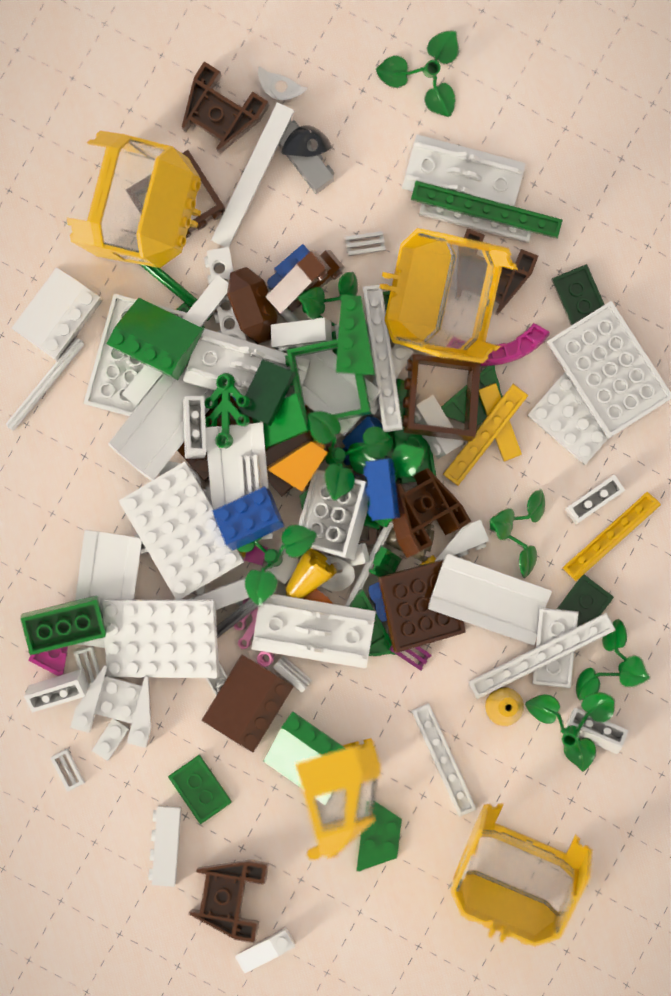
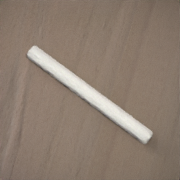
[6,338,84,431]

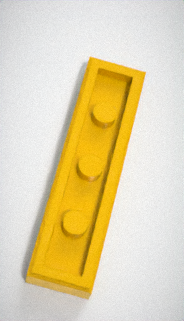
[479,383,522,462]

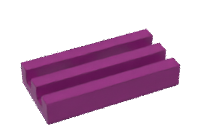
[389,646,431,671]

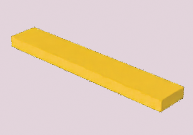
[443,383,529,486]
[562,492,661,581]

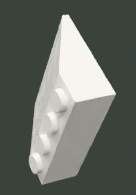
[11,267,102,361]
[299,469,369,560]

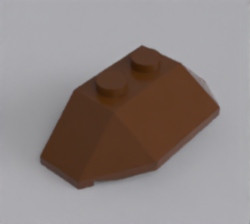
[227,267,278,344]

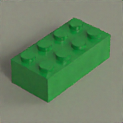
[20,595,107,655]

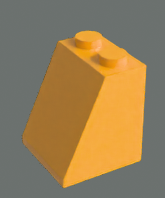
[267,440,328,491]

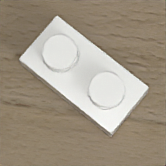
[92,719,129,761]

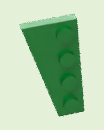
[336,295,375,375]

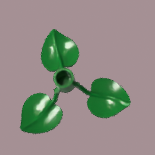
[376,31,459,117]
[298,272,358,355]
[307,411,393,500]
[348,442,425,527]
[490,489,545,578]
[236,525,317,606]
[576,619,650,700]
[525,692,615,772]

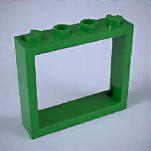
[285,339,372,425]

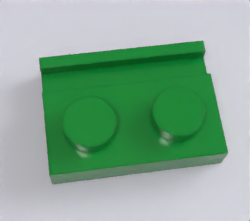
[369,546,402,577]

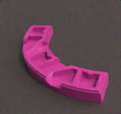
[448,323,550,366]

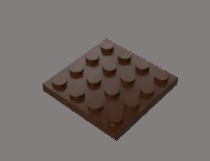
[378,559,466,653]

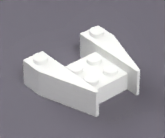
[70,665,152,748]

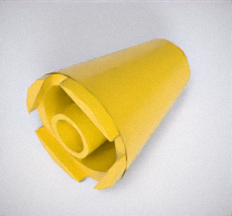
[285,548,336,599]
[485,687,524,726]

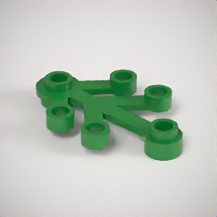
[204,373,250,449]

